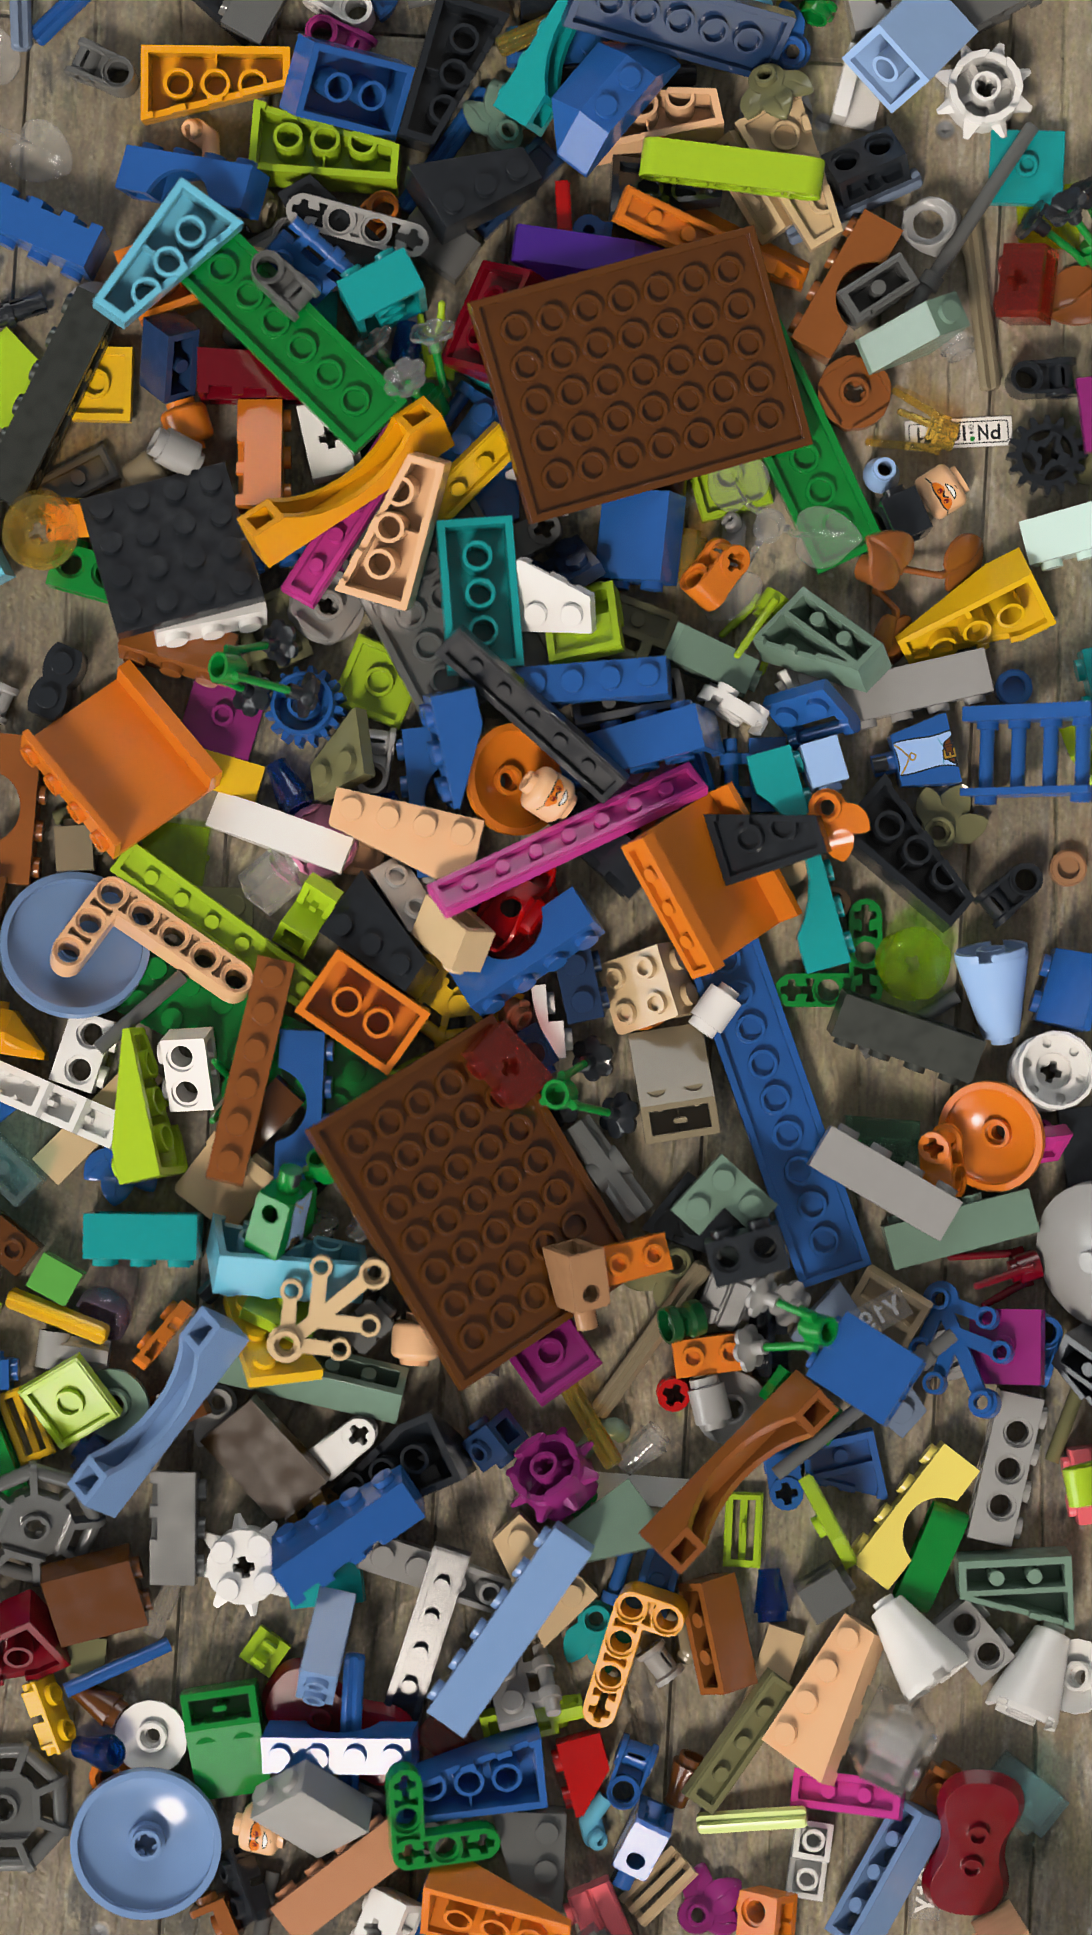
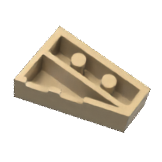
[492,1509,598,1648]

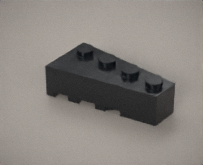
[395,0,510,154]
[851,774,975,933]

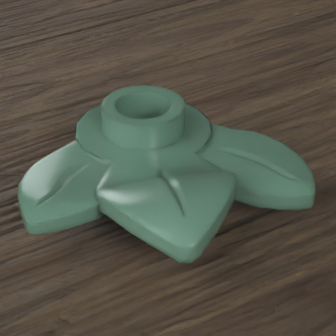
[462,78,526,151]

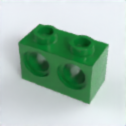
[45,539,108,604]

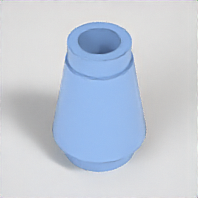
[863,457,900,494]

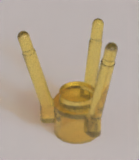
[865,388,961,456]

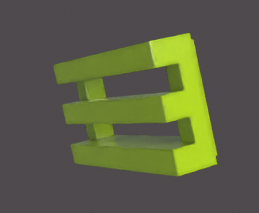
[722,1491,764,1568]

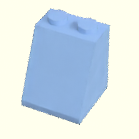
[842,0,978,114]

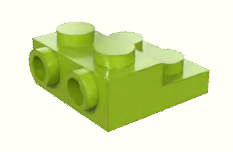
[545,580,625,665]

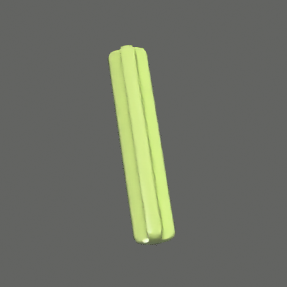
[696,1805,808,1834]

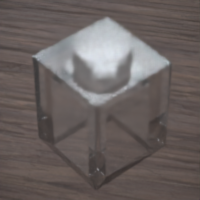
[238,848,302,916]

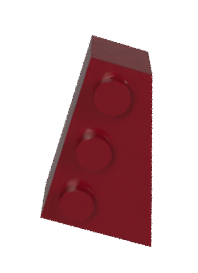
[197,347,303,405]

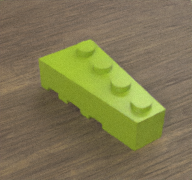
[249,98,401,196]

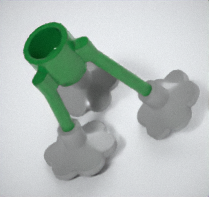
[733,1273,838,1372]

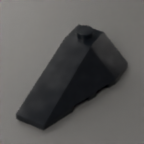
[331,1410,477,1498]

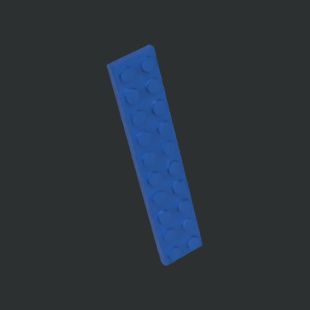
[693,938,872,1288]

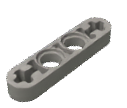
[286,193,429,257]

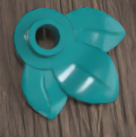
[563,1599,632,1674]

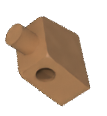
[542,1238,610,1331]

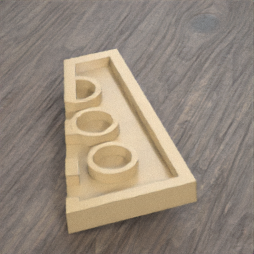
[734,96,843,253]

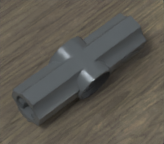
[563,1114,654,1224]

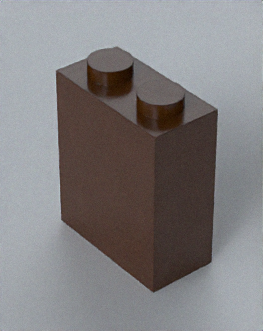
[41,1543,154,1648]

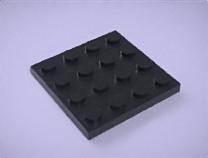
[79,462,265,640]

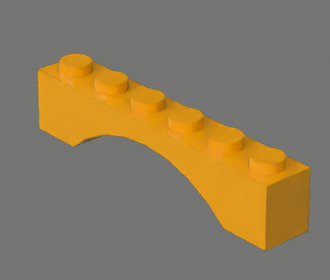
[237,396,455,568]

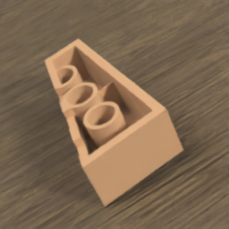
[597,87,724,166]
[334,451,452,611]
[762,1613,883,1786]

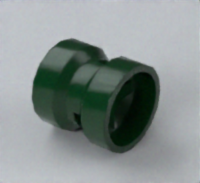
[657,1299,708,1344]

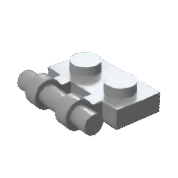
[493,1643,562,1732]

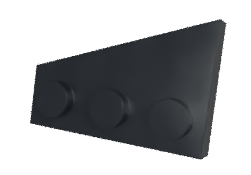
[703,814,832,886]

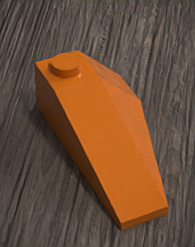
[420,1861,572,1935]

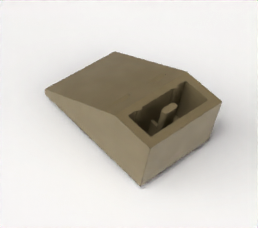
[628,1024,721,1145]

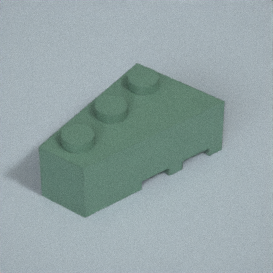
[753,586,892,693]

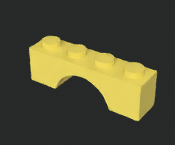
[851,1440,980,1590]

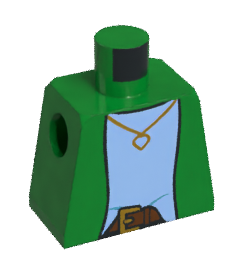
[244,1163,317,1261]

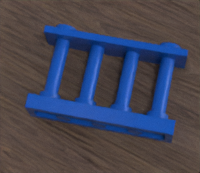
[960,701,1092,805]

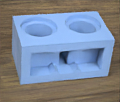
[796,735,849,793]

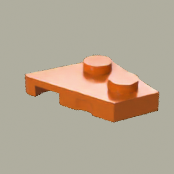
[132,1297,197,1370]

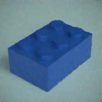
[279,34,415,141]

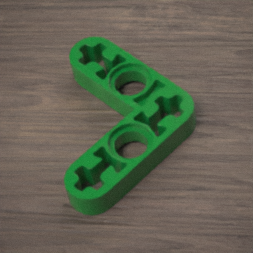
[775,898,883,1007]
[385,1761,501,1870]

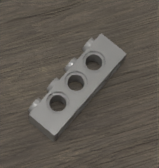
[964,1387,1048,1547]

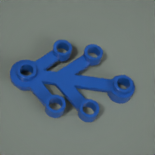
[908,1281,1015,1419]

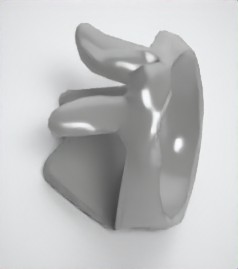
[901,196,962,257]

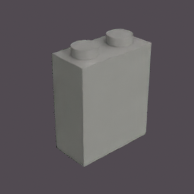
[251,1759,373,1858]

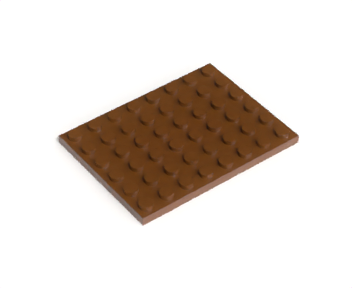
[467,225,813,525]
[304,1014,626,1390]

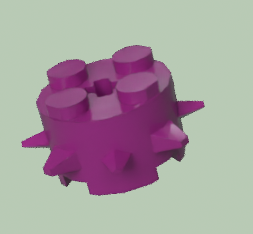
[505,1427,599,1523]

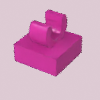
[1041,1120,1074,1163]

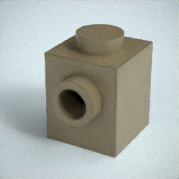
[54,819,103,873]

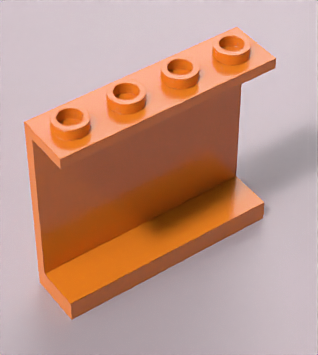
[20,659,223,860]
[621,782,803,980]

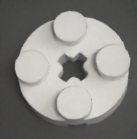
[696,682,770,736]

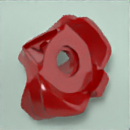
[476,868,559,959]

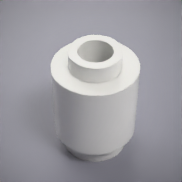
[688,982,741,1039]

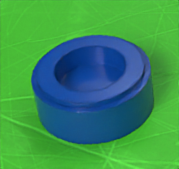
[994,669,1033,705]

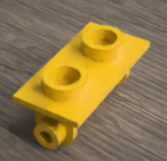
[21,1673,79,1756]

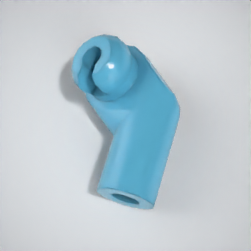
[579,1791,611,1851]

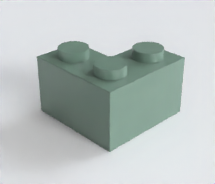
[670,1153,778,1235]

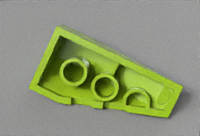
[111,1027,189,1185]

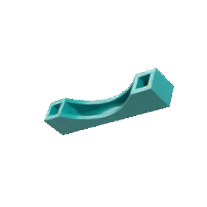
[493,0,577,137]
[746,744,855,974]

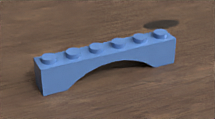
[67,1306,250,1518]

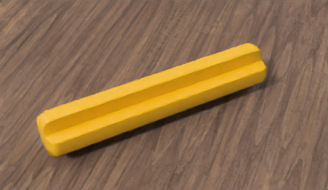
[5,1287,110,1345]

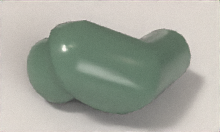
[577,1417,630,1458]

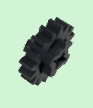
[1006,415,1088,498]

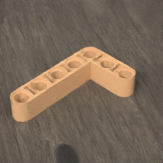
[50,876,253,1004]

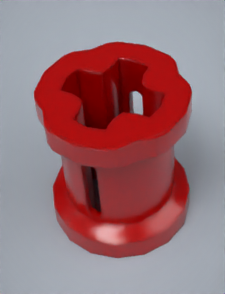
[656,1375,690,1412]

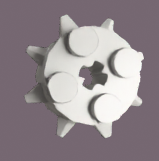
[935,43,1033,140]
[204,1513,287,1616]

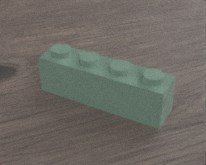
[880,1186,1040,1270]

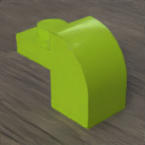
[272,871,344,959]

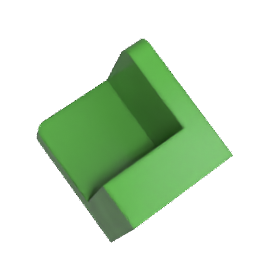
[25,1251,87,1306]

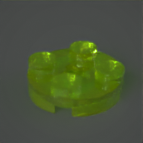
[875,927,951,1001]

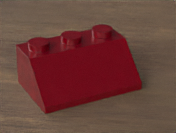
[441,260,548,385]

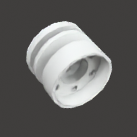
[1007,1030,1092,1112]

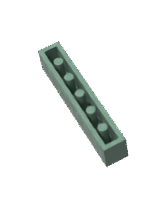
[188,1316,409,1424]

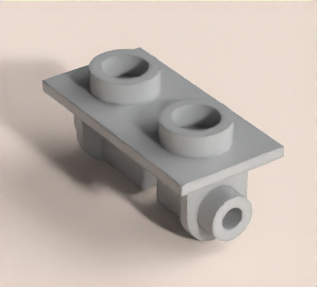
[370,858,427,933]

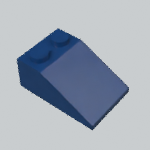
[1028,948,1092,1032]

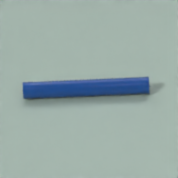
[63,1637,172,1698]

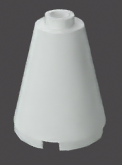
[871,1593,969,1703]
[985,1621,1070,1732]

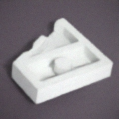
[516,557,596,634]

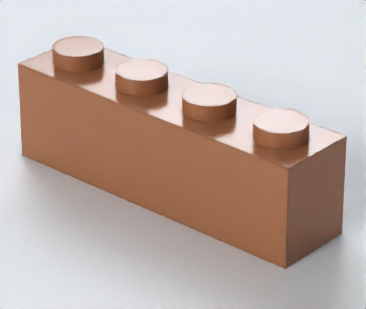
[271,1812,413,1935]

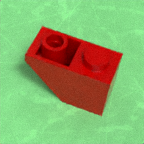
[551,1727,610,1818]

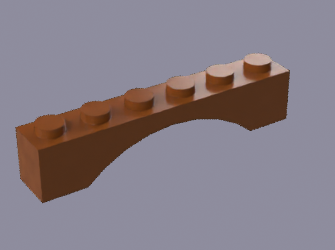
[205,955,295,1187]
[639,1369,839,1575]

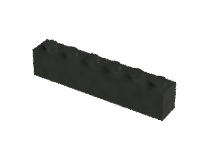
[0,286,118,512]

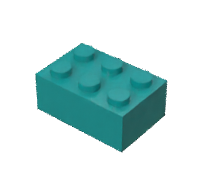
[336,247,428,344]
[83,1211,204,1267]

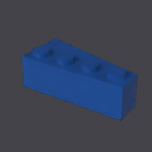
[396,1722,548,1824]

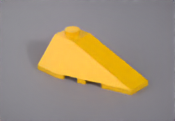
[895,547,1057,664]

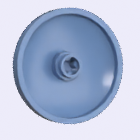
[0,872,150,1019]
[70,1767,222,1920]

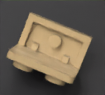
[598,942,699,1035]
[175,1131,274,1225]

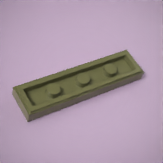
[681,1667,796,1815]

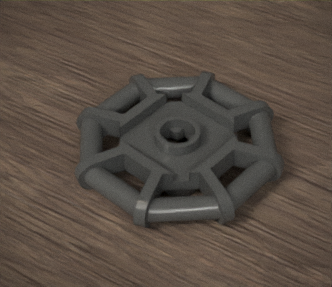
[0,1460,106,1587]
[0,1739,72,1874]

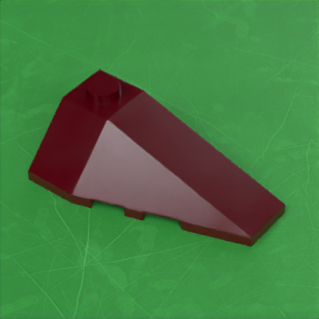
[0,1589,71,1686]

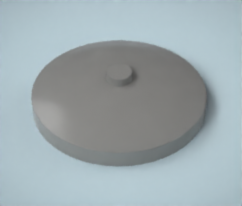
[1036,1180,1092,1326]

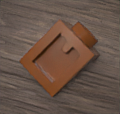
[910,1759,963,1815]
[189,1889,245,1935]

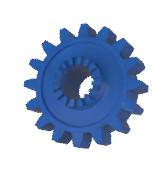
[265,665,348,749]

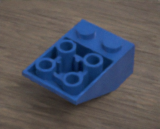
[418,686,483,809]

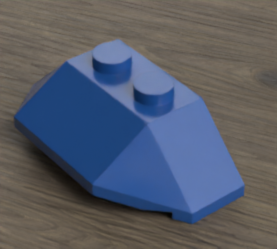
[551,42,681,178]

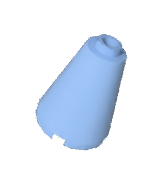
[954,940,1029,1045]

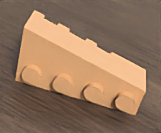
[328,787,485,880]

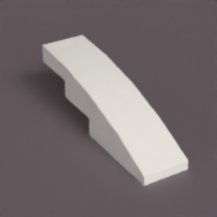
[205,792,355,875]
[0,1061,115,1150]

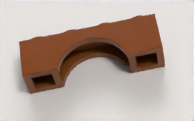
[787,209,903,366]
[0,733,48,887]

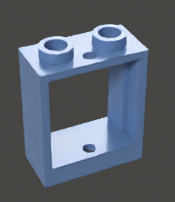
[296,1586,357,1706]

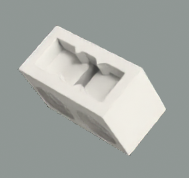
[49,1016,120,1094]
[157,1027,223,1112]

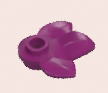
[677,1862,742,1935]

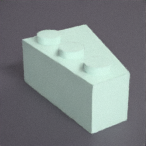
[1019,501,1092,571]

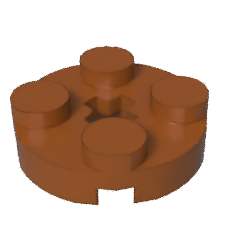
[817,355,891,432]

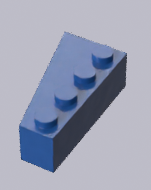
[0,182,112,283]
[560,700,725,790]
[271,1465,425,1607]

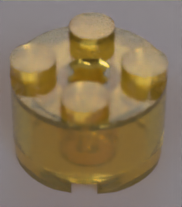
[2,490,79,571]

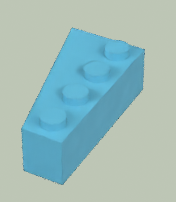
[93,177,244,329]
[206,1213,369,1304]

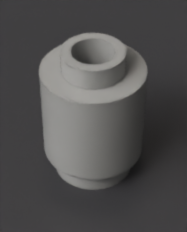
[146,427,205,475]
[687,1374,732,1431]

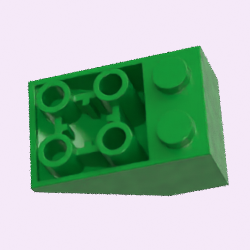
[180,1678,272,1799]

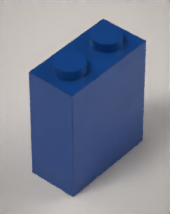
[596,490,686,592]
[806,1311,927,1427]

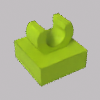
[239,1624,292,1678]

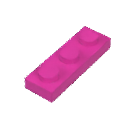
[790,1767,907,1821]

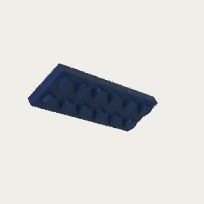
[561,0,797,77]

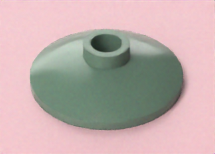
[94,1368,150,1441]

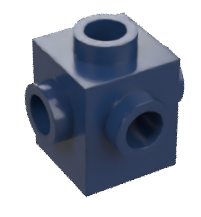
[460,1408,529,1473]

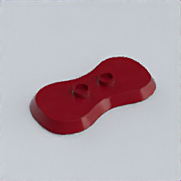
[261,1658,420,1786]
[921,1769,1025,1916]

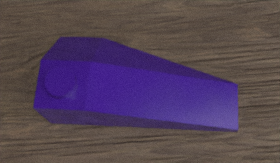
[511,223,664,281]

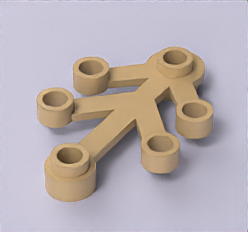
[267,1254,390,1363]

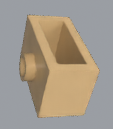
[411,894,496,974]

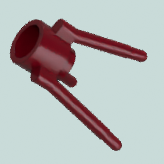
[947,1246,1044,1307]

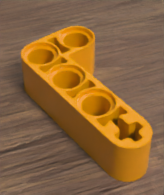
[583,1581,689,1728]

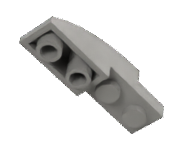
[355,1538,512,1614]

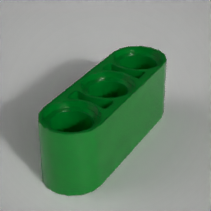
[892,1499,970,1614]

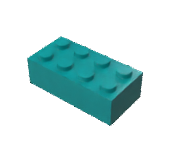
[435,515,524,676]

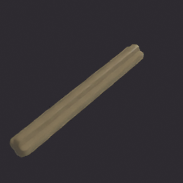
[960,208,1001,391]
[590,1260,710,1419]

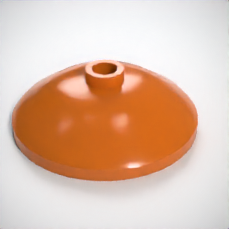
[465,723,562,836]
[938,1080,1045,1192]

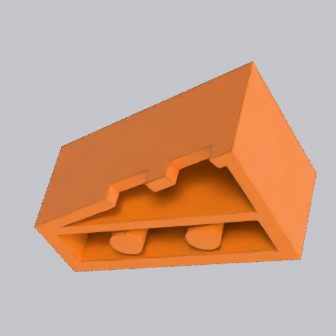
[235,399,292,515]

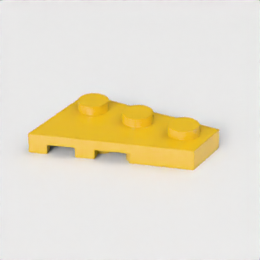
[223,1295,324,1388]

